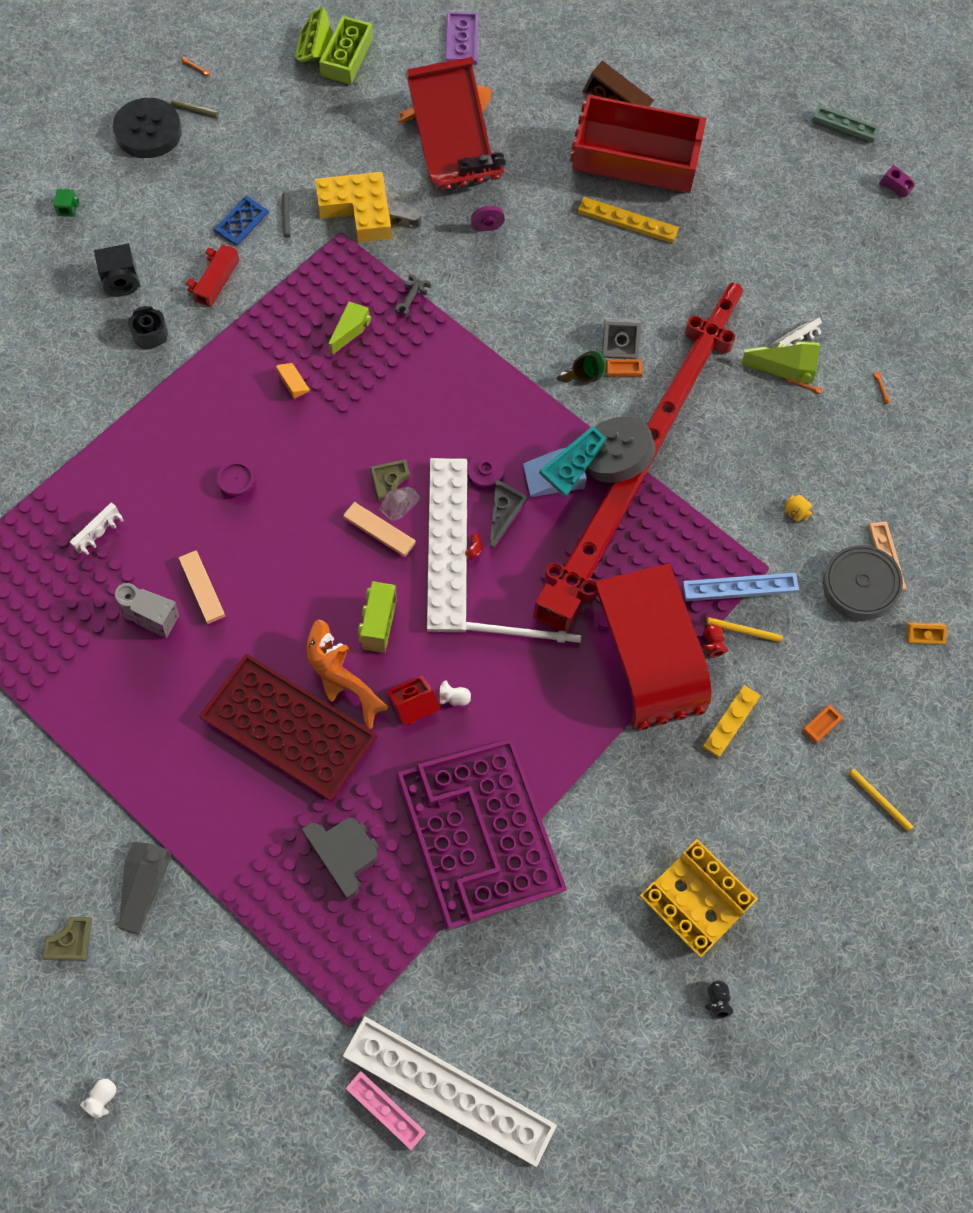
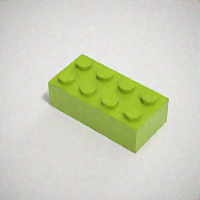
[319,16,373,85]

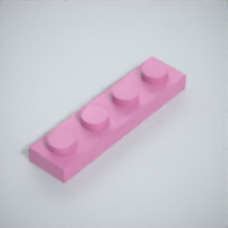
[346,1071,426,1150]

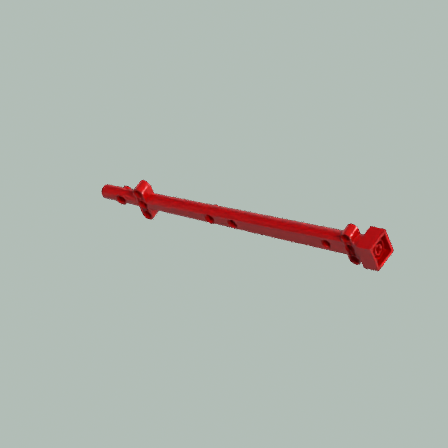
[533,283,743,634]

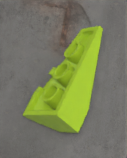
[742,341,820,383]

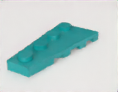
[539,426,606,498]

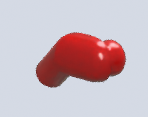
[465,533,483,560]

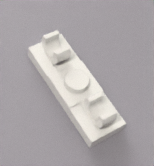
[771,317,822,348]
[70,503,124,555]

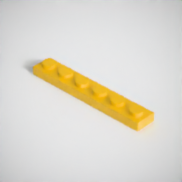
[578,197,679,244]

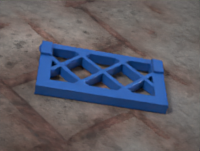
[213,196,269,246]

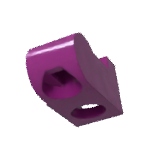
[879,165,915,197]

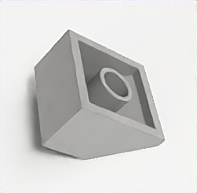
[603,317,641,358]

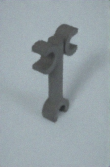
[396,274,431,317]

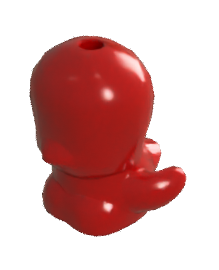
[702,624,728,658]

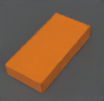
[606,359,643,377]
[802,704,844,744]

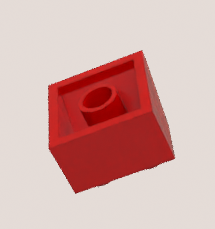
[386,675,440,726]

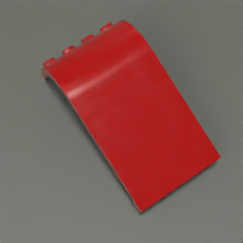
[405,57,505,190]
[593,563,712,731]

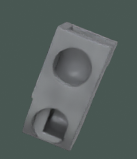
[389,201,421,229]

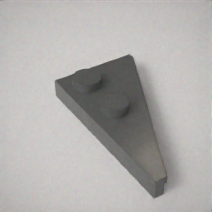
[489,480,528,549]

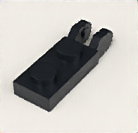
[457,151,506,175]

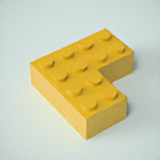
[315,172,392,243]

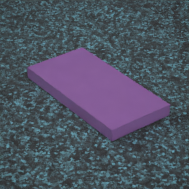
[445,12,479,65]

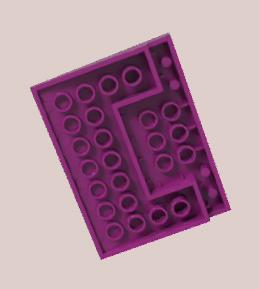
[396,739,567,932]

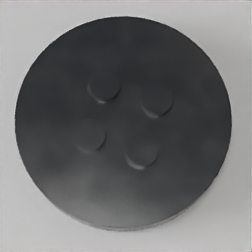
[113,97,182,158]

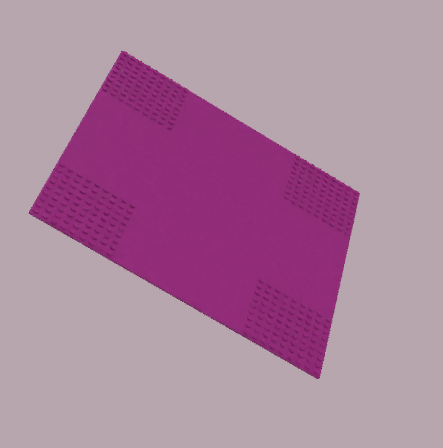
[0,232,769,1027]

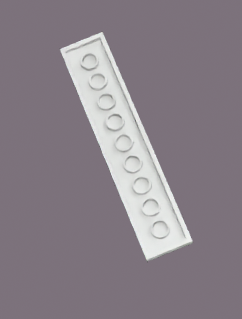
[427,458,467,632]
[343,1017,557,1167]

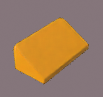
[276,363,310,399]
[906,622,947,644]

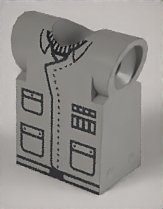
[115,583,179,639]

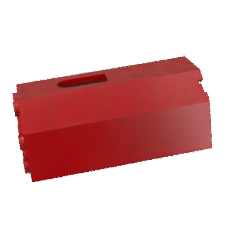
[570,95,707,193]

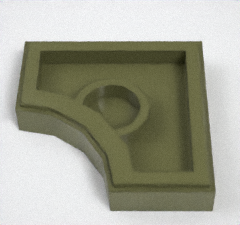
[370,459,410,502]
[42,917,92,961]

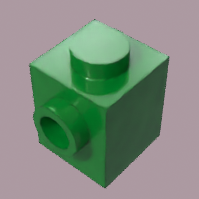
[53,189,79,217]

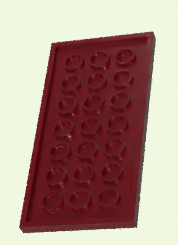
[199,653,378,802]

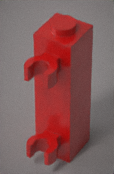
[186,244,239,307]

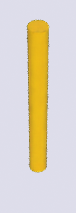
[706,617,782,643]
[849,769,914,832]

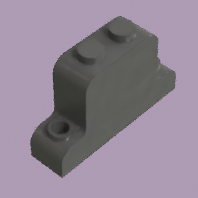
[302,818,379,901]

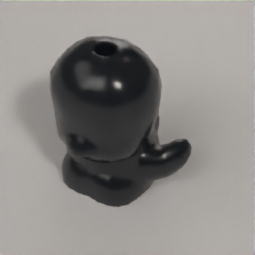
[705,981,733,1019]

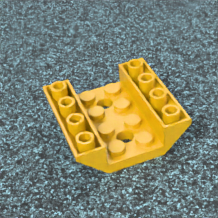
[640,839,758,958]

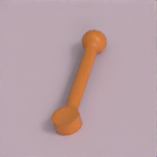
[181,57,210,76]
[874,372,891,404]
[787,378,823,394]

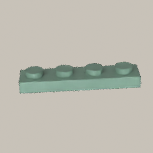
[812,105,880,143]

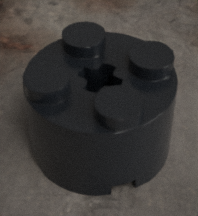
[128,306,168,349]

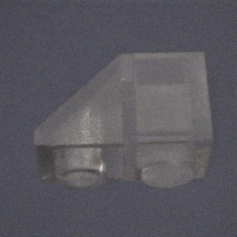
[379,487,421,521]

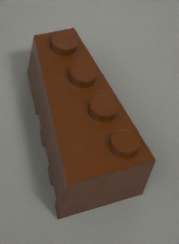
[582,60,654,107]

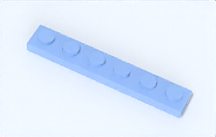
[682,573,799,601]

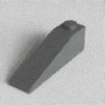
[119,842,172,934]

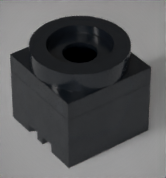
[94,243,141,297]

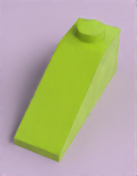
[328,302,371,354]

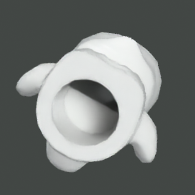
[440,680,471,707]
[80,1079,116,1119]

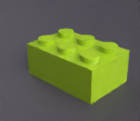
[358,581,397,653]

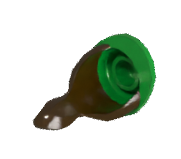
[557,351,606,383]

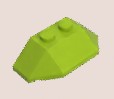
[295,7,332,63]

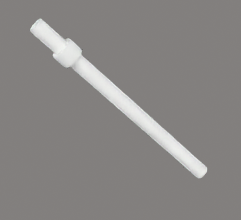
[466,622,581,643]

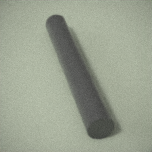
[282,193,290,238]

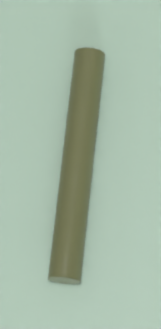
[170,99,219,118]

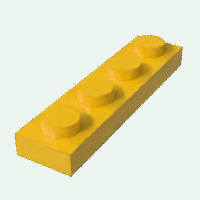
[702,685,761,759]

